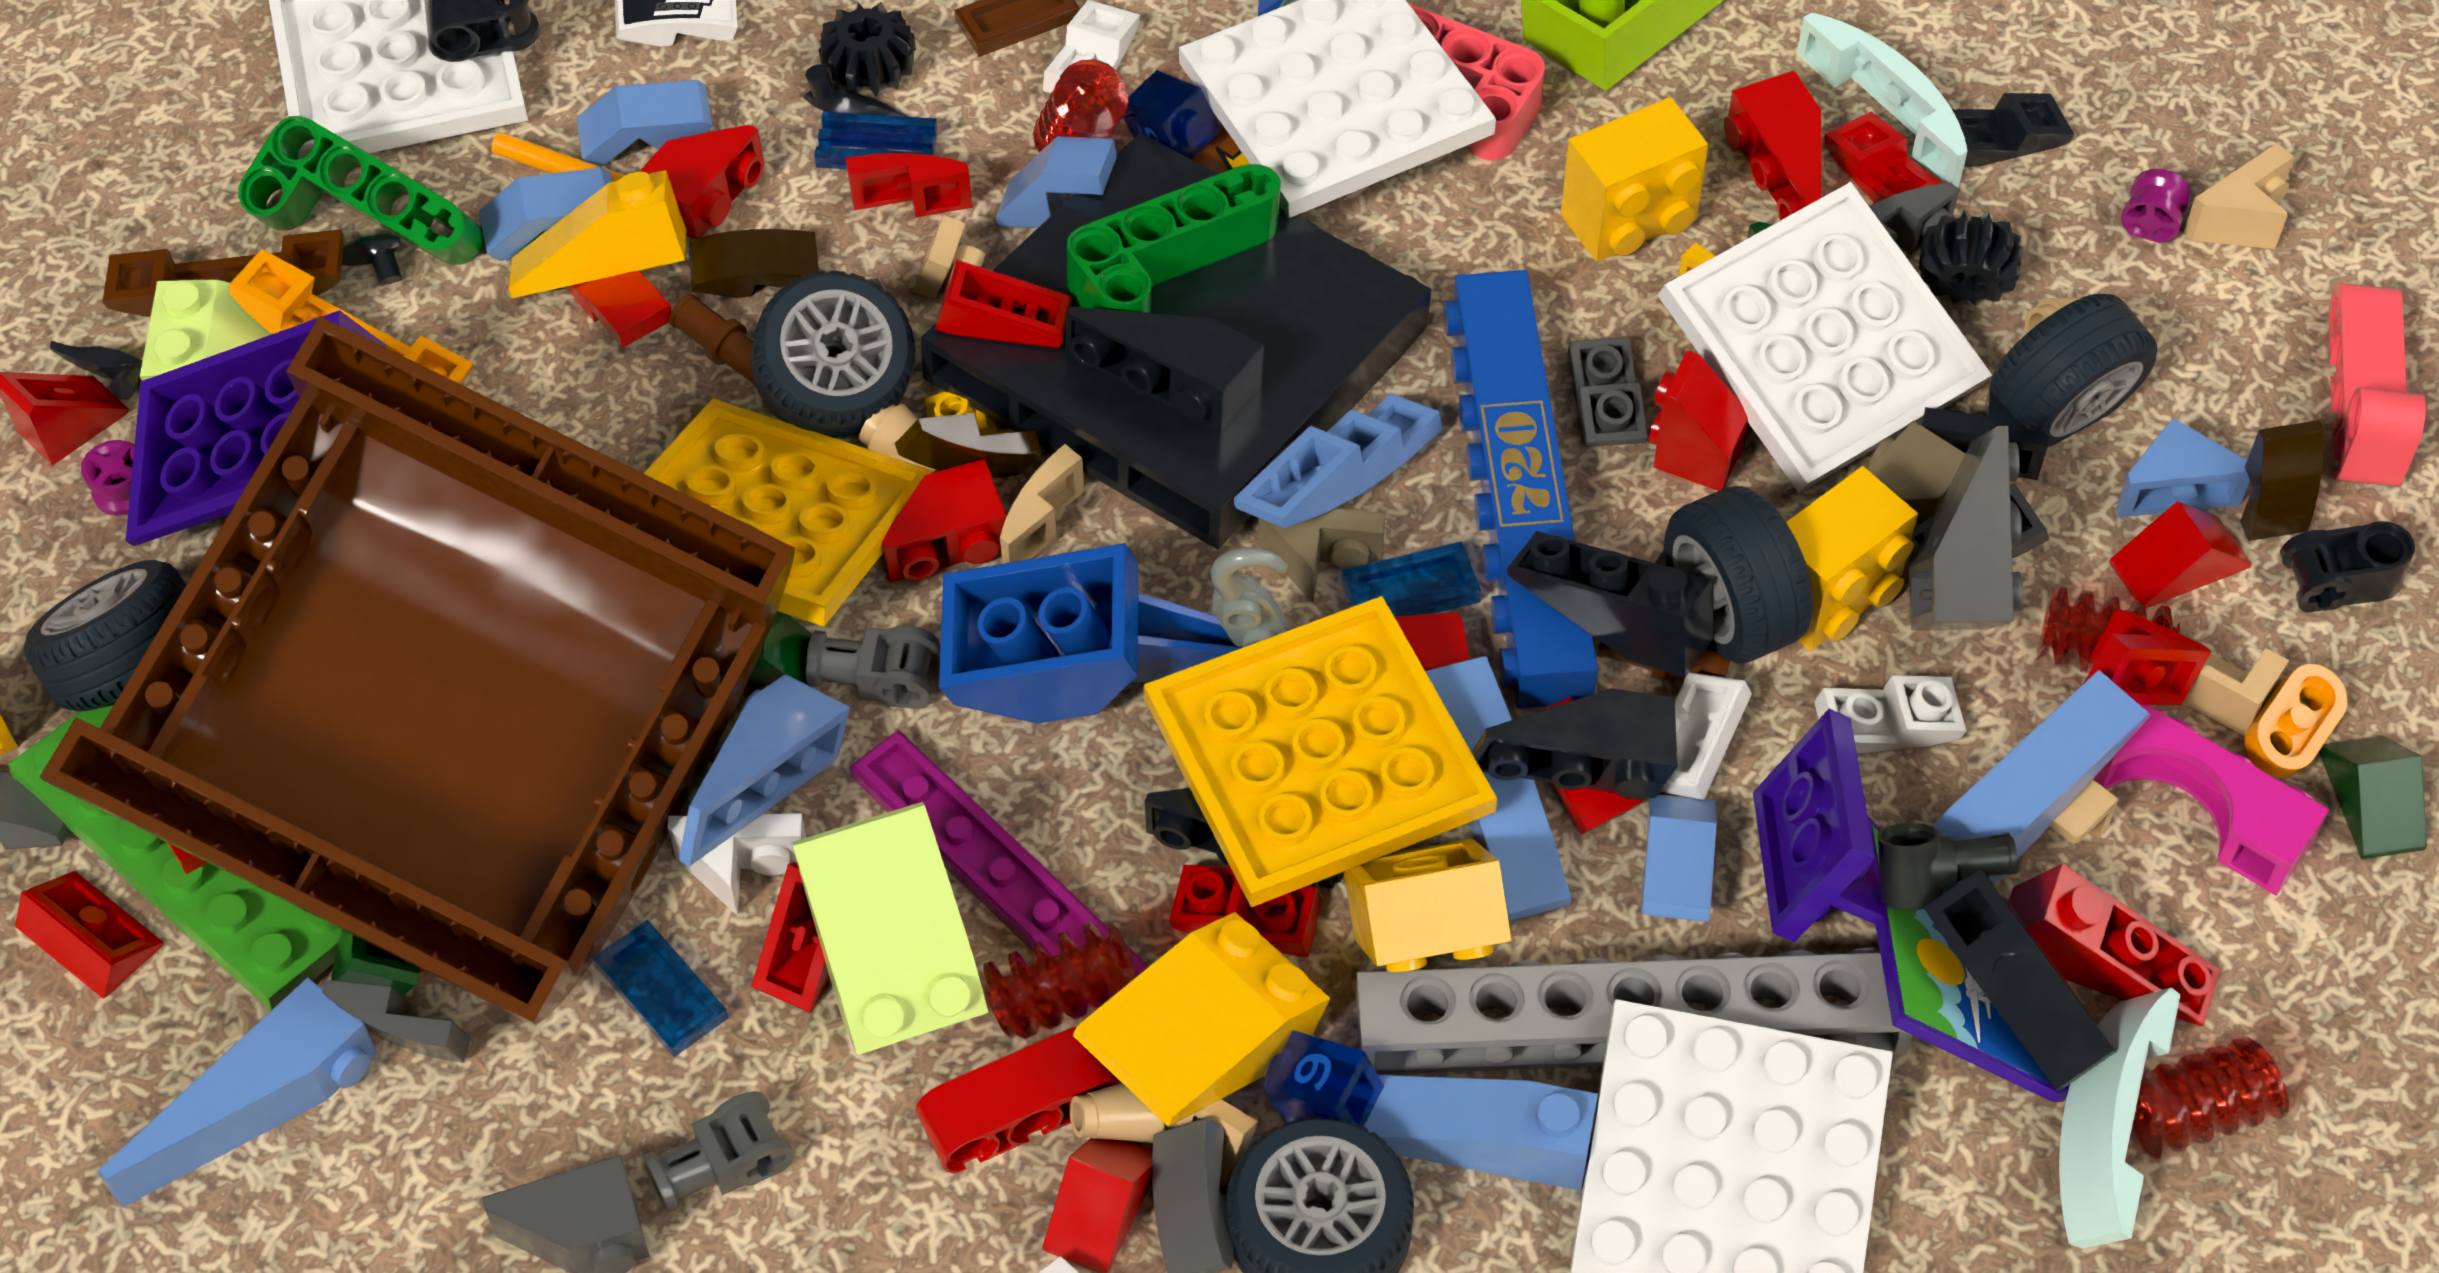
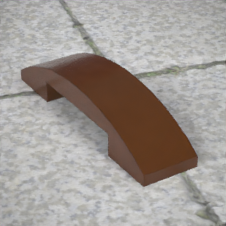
[102,229,345,317]

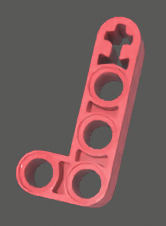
[1408,3,1545,160]
[2328,283,2426,487]

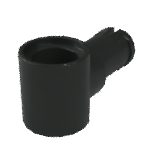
[1878,822,2018,910]

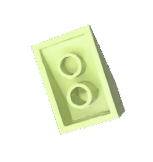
[140,280,351,381]
[791,802,989,1055]

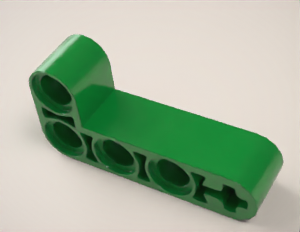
[238,116,483,265]
[1067,164,1281,313]

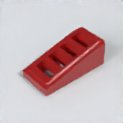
[935,259,1073,348]

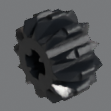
[818,2,916,98]
[1919,210,2023,306]

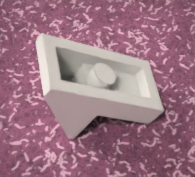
[668,814,806,914]

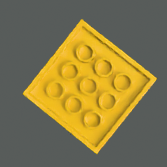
[644,398,934,627]
[1143,596,1497,908]

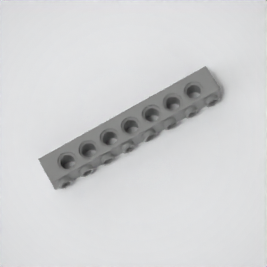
[1356,948,1913,1075]

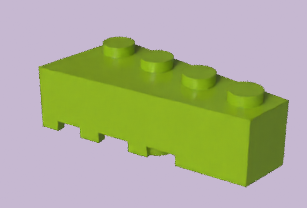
[1521,0,1724,91]

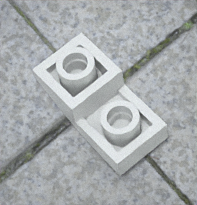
[1814,675,1966,754]

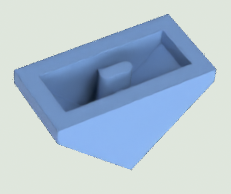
[2116,418,2250,518]

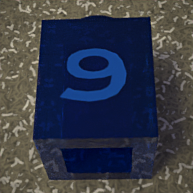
[1117,70,1222,159]
[1263,1030,1384,1127]

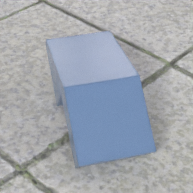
[576,80,713,166]
[995,136,1117,228]
[479,167,612,261]
[1641,794,1717,922]

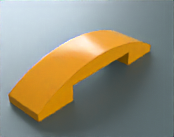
[228,249,474,384]

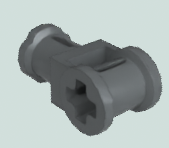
[806,625,940,709]
[642,1091,794,1213]

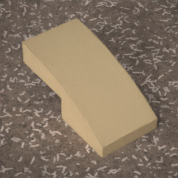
[1000,444,1085,564]

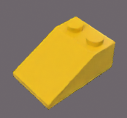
[1073,912,1331,1127]

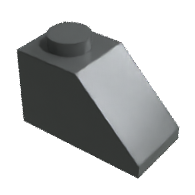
[482,1155,650,1273]

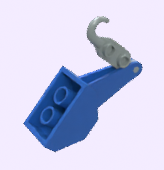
[939,543,1290,724]

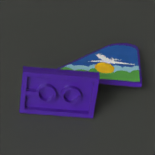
[1753,708,2070,1102]

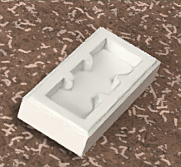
[1659,672,1752,800]

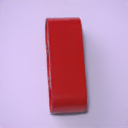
[915,1026,1121,1173]

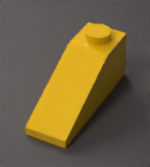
[508,170,686,298]

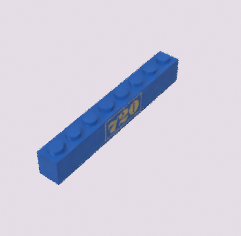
[1443,270,1598,709]

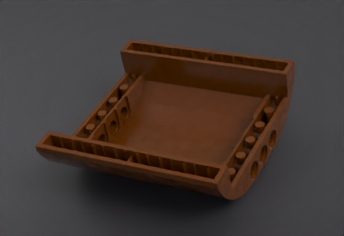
[40,316,795,1025]

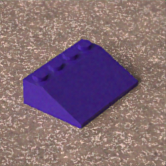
[125,310,387,546]

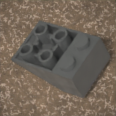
[1909,426,2023,631]

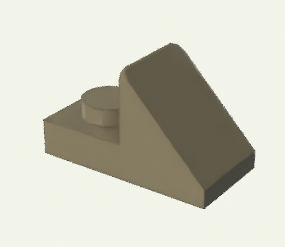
[1259,509,1385,602]

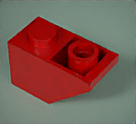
[639,124,765,239]
[1649,350,1749,491]
[882,459,1006,583]

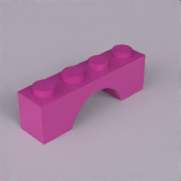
[2093,704,2330,896]

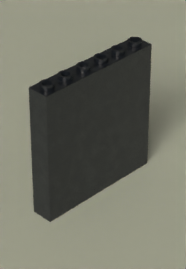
[921,132,1432,550]

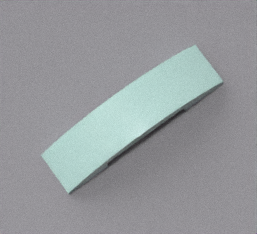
[1797,12,1968,188]
[2059,988,2181,1248]

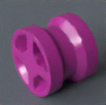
[2121,169,2192,244]
[81,440,135,516]

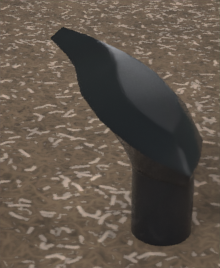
[804,64,908,124]
[342,234,402,286]
[50,341,143,400]

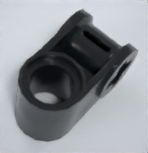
[425,0,540,62]
[2280,521,2415,613]

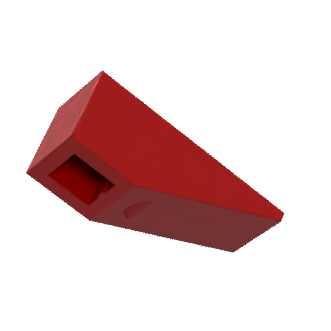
[1724,70,1821,221]
[2009,863,2220,1026]

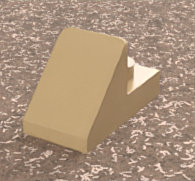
[2183,143,2295,249]

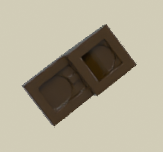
[688,229,819,298]
[895,413,1042,478]
[2240,420,2324,541]

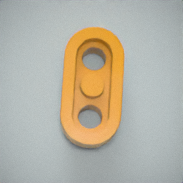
[2245,664,2347,778]

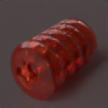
[1033,59,1129,153]
[2037,584,2180,673]
[983,921,1137,1039]
[2132,1037,2290,1159]

